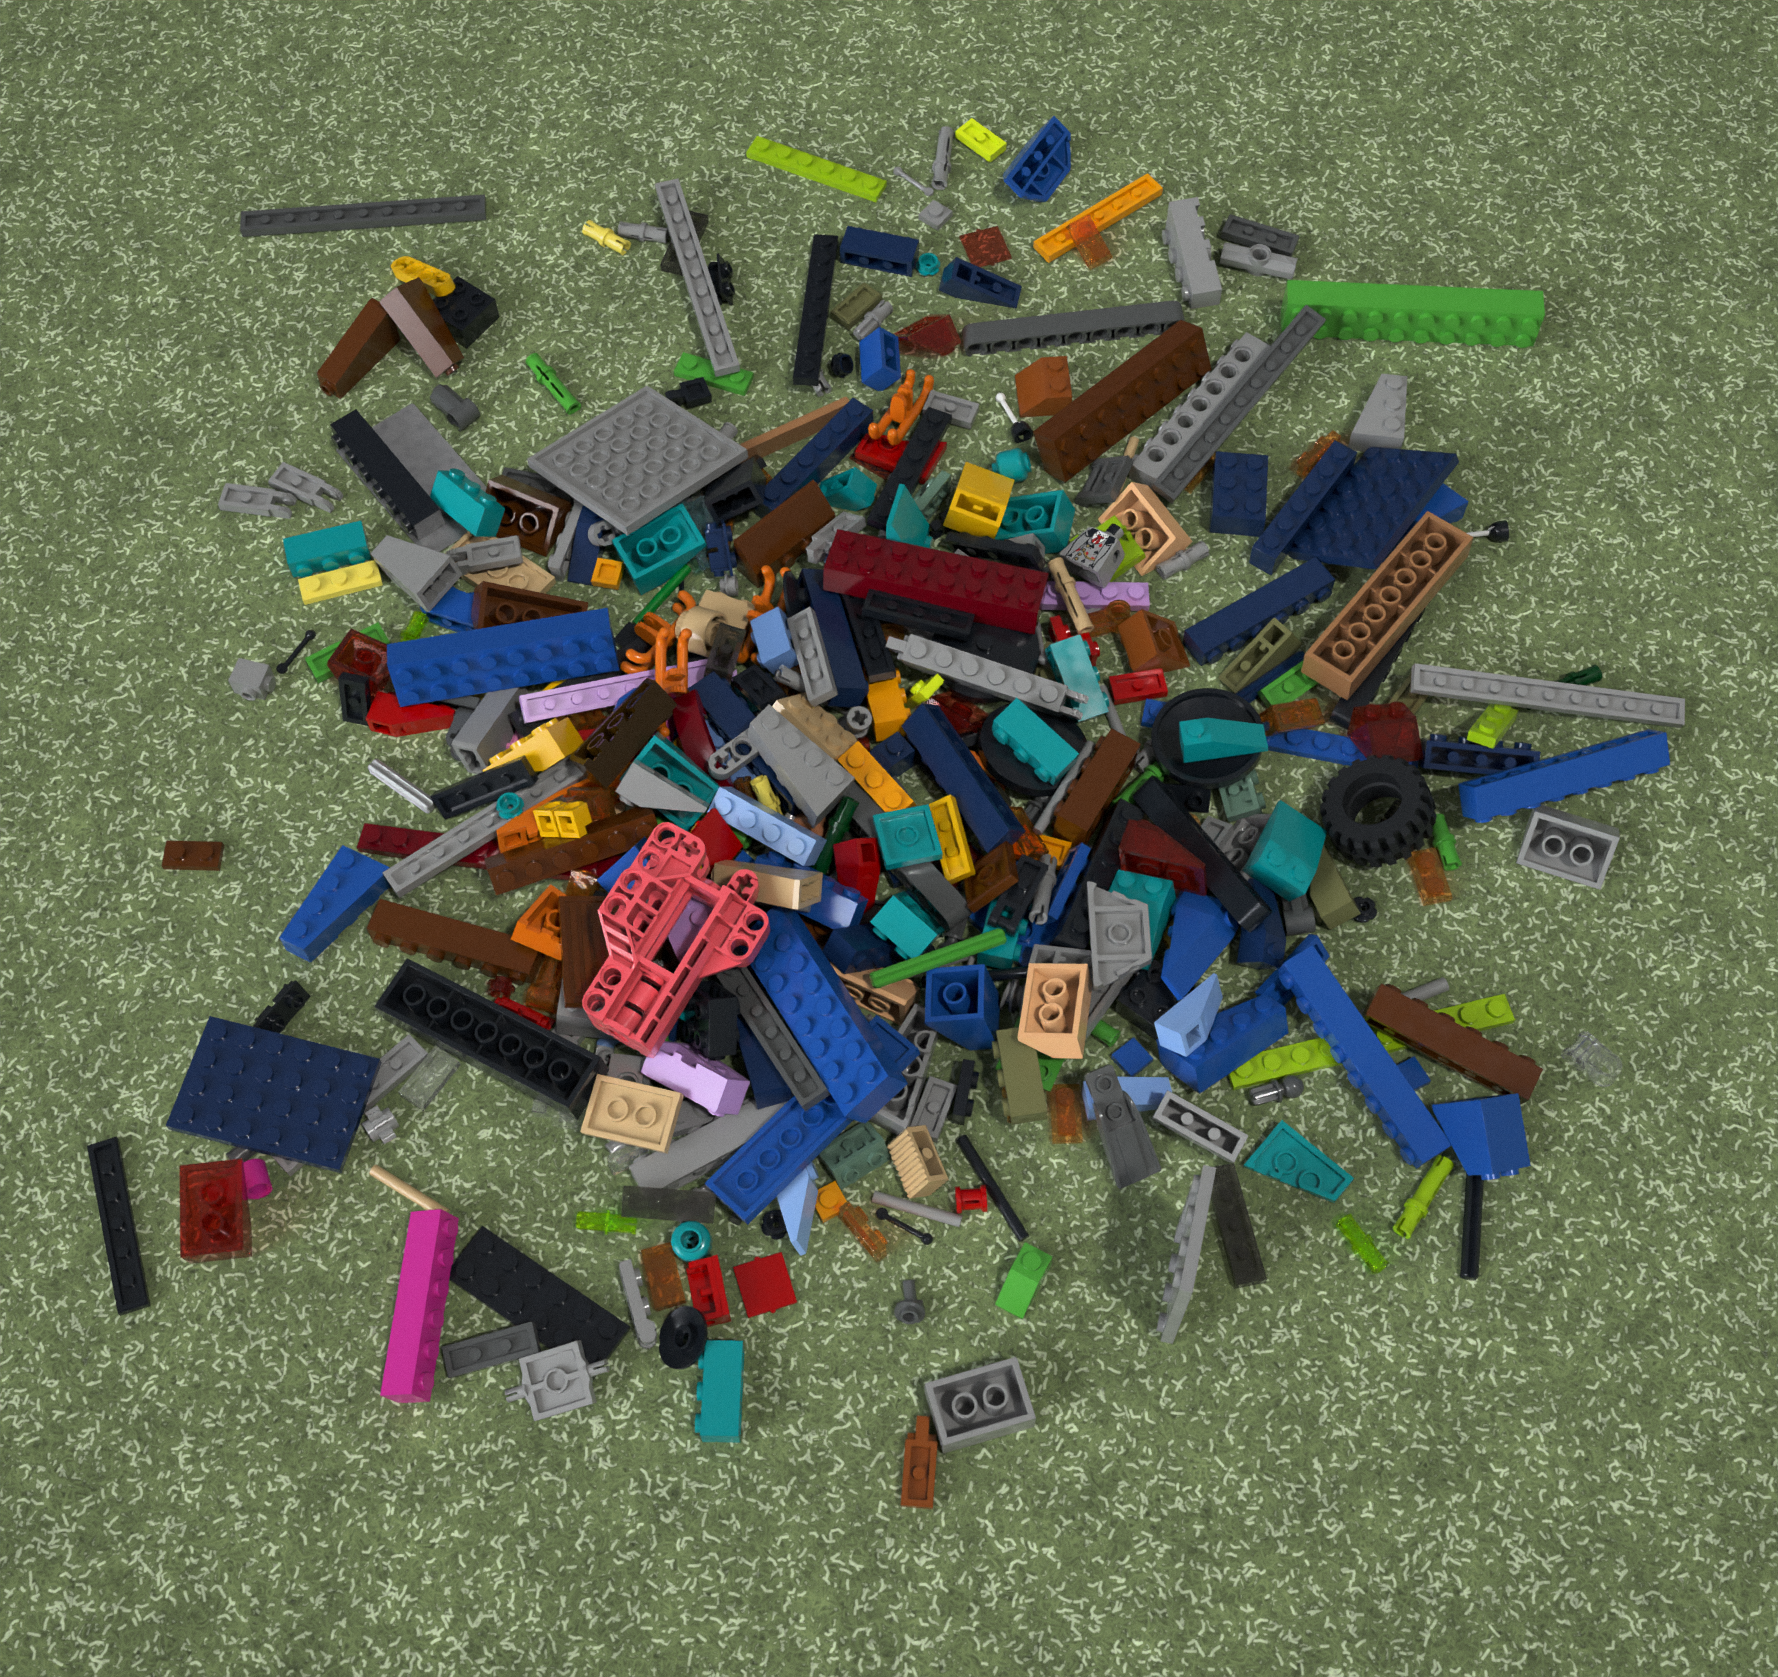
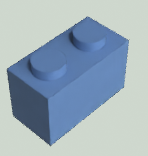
[750,607,799,676]

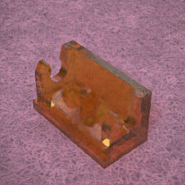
[1259,698,1325,736]

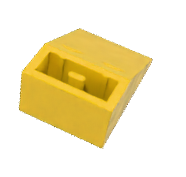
[943,462,1014,539]
[483,717,584,772]

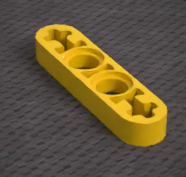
[391,256,455,297]

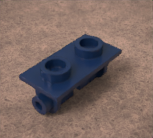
[704,519,737,577]

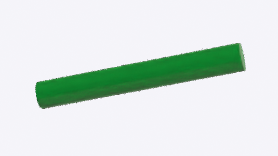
[632,564,692,625]

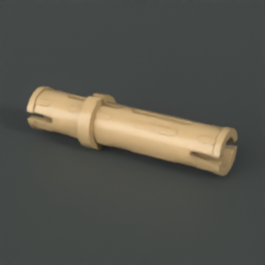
[1047,557,1094,635]

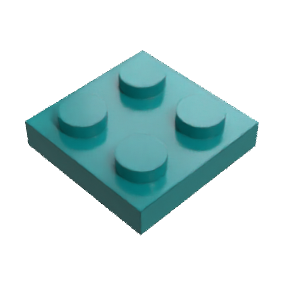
[872,804,943,870]

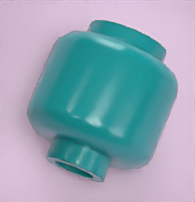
[992,448,1032,483]
[671,1221,713,1262]

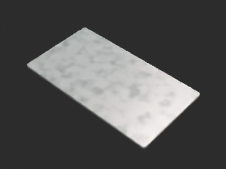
[336,404,487,552]

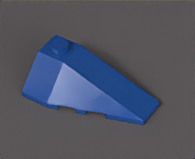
[1161,888,1240,1000]

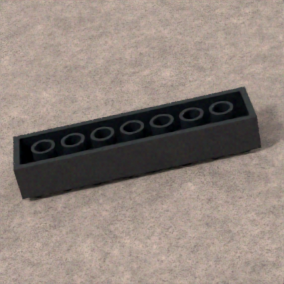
[374,958,609,1120]

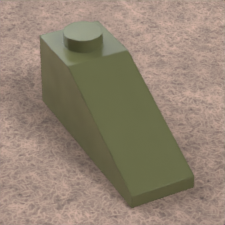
[1218,617,1303,693]
[1310,844,1361,930]

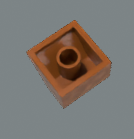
[1015,356,1072,418]
[1118,609,1190,673]

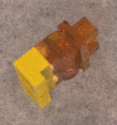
[533,786,621,838]

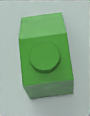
[995,1242,1053,1320]

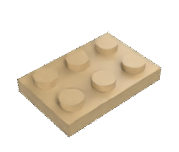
[772,692,857,762]
[580,1074,684,1154]

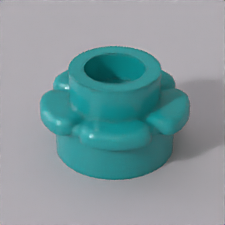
[916,253,940,276]
[496,792,524,820]

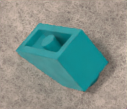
[819,467,877,511]

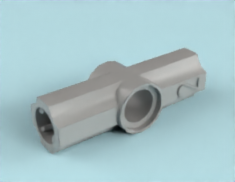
[1219,242,1298,280]

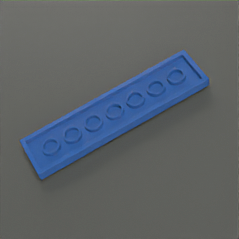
[705,1015,920,1225]

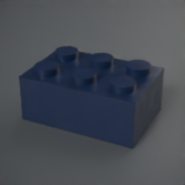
[1209,451,1268,537]

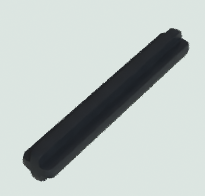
[1460,1173,1484,1281]

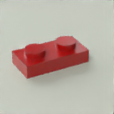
[1108,668,1168,705]

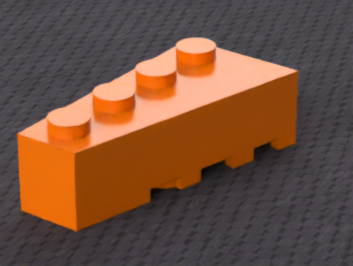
[510,884,567,961]

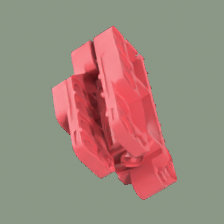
[582,822,770,1058]

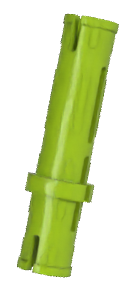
[1392,1155,1454,1239]

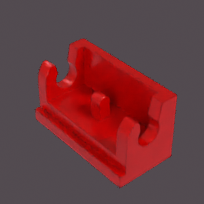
[686,1254,731,1327]

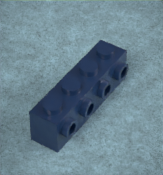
[1419,733,1541,775]

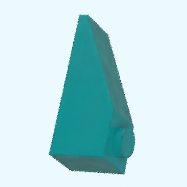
[1179,718,1268,763]

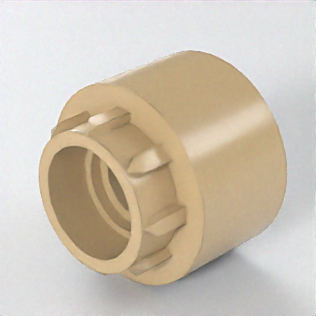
[675,606,729,658]

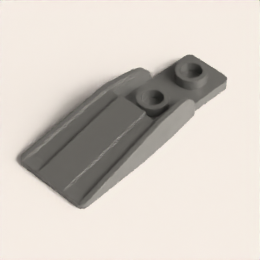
[1084,1064,1161,1189]

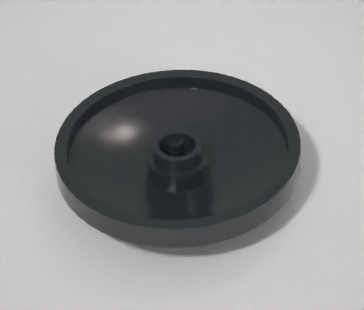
[931,622,1039,703]
[1151,688,1263,789]
[978,703,1087,797]

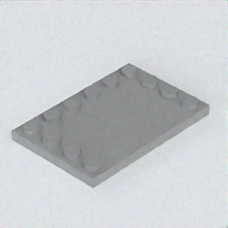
[1156,1165,1216,1344]

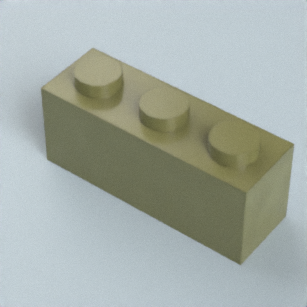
[991,1027,1047,1125]

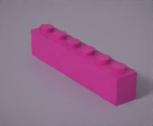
[380,1209,459,1403]

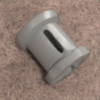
[844,706,872,739]

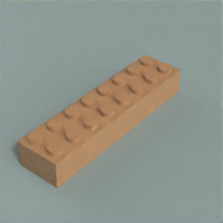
[1301,511,1474,700]

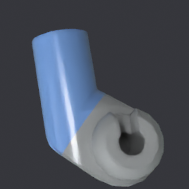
[595,1038,620,1066]

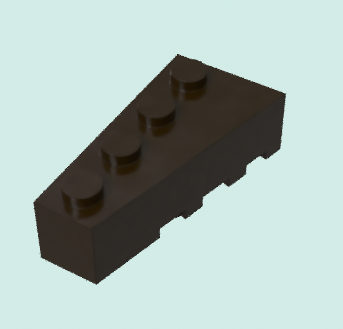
[568,678,678,789]

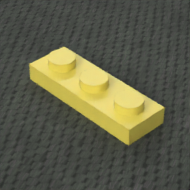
[298,560,383,605]

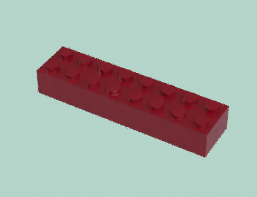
[823,529,1049,635]

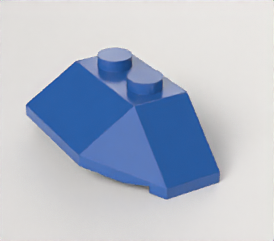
[1003,116,1071,202]

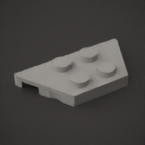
[1087,882,1152,991]

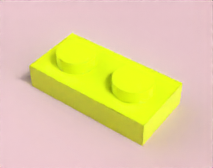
[955,118,1007,162]

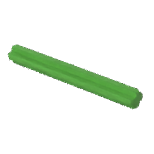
[869,928,1007,988]

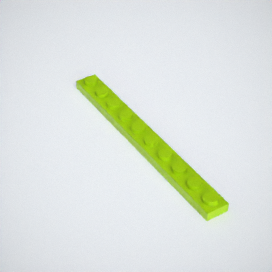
[1228,994,1515,1091]

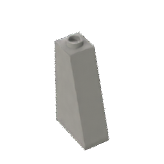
[370,535,462,612]
[451,686,529,774]

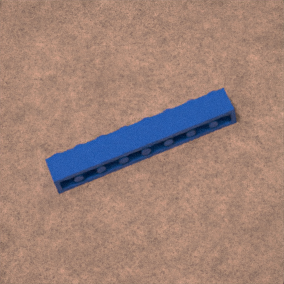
[1458,729,1670,823]
[1278,945,1452,1169]

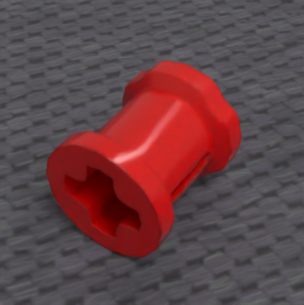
[955,1184,987,1214]

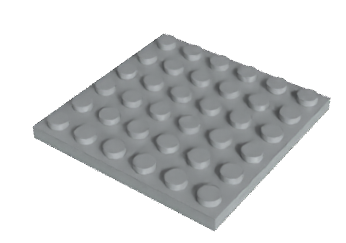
[527,386,748,536]

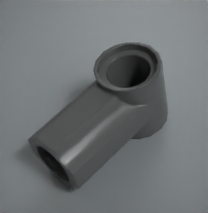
[430,384,481,432]
[1280,893,1316,936]

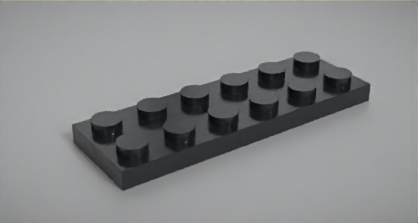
[449,1226,631,1380]

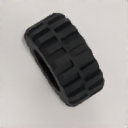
[1320,755,1437,867]

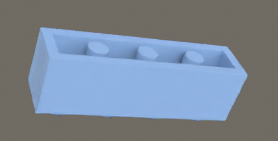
[707,787,827,866]

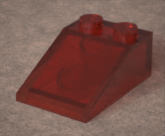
[1119,819,1207,896]
[180,1159,252,1264]

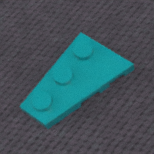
[1243,1120,1354,1203]

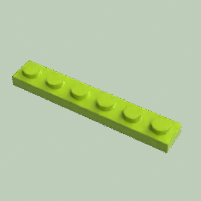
[746,136,887,203]

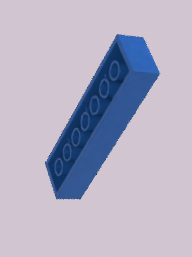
[387,608,619,707]
[739,905,908,1124]

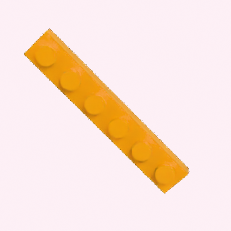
[1033,173,1163,263]

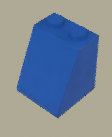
[925,964,1000,1051]
[1432,1093,1531,1180]

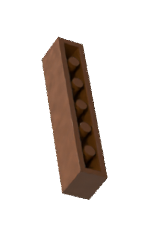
[484,807,662,895]
[367,899,545,985]
[1362,983,1543,1105]

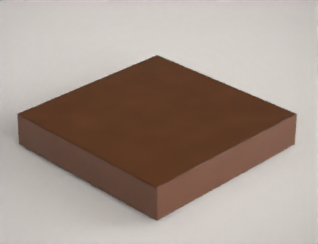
[964,841,1019,913]

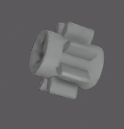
[362,1105,399,1144]

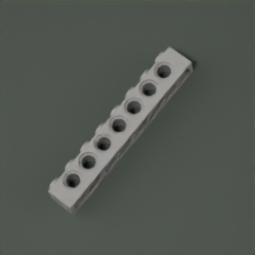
[1129,332,1270,493]

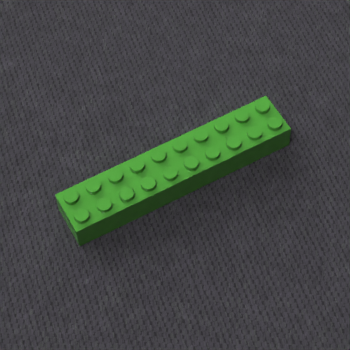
[1280,280,1545,348]

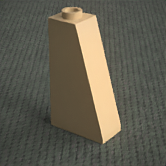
[711,860,823,910]

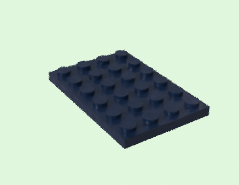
[1288,447,1459,570]
[166,1016,382,1173]

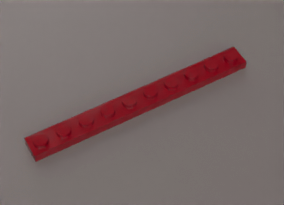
[357,823,622,885]

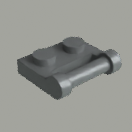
[1074,455,1134,508]

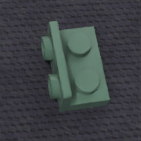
[913,470,951,522]
[1219,768,1267,822]
[818,1121,891,1190]

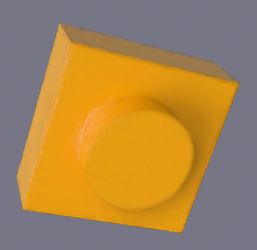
[591,558,625,590]
[815,1181,850,1223]

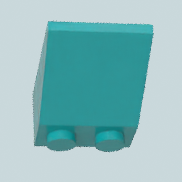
[886,484,933,548]
[995,490,1075,554]
[612,503,707,595]
[619,732,720,832]
[1242,800,1327,902]
[1108,870,1176,970]
[870,891,945,960]

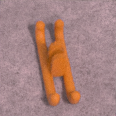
[868,369,934,446]
[731,565,791,666]
[620,590,696,674]
[655,627,692,737]

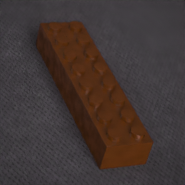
[1033,320,1212,483]

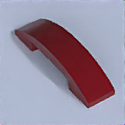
[673,689,734,803]

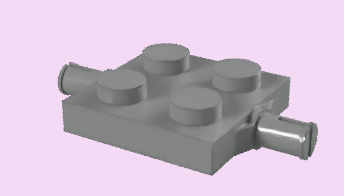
[505,1340,610,1421]

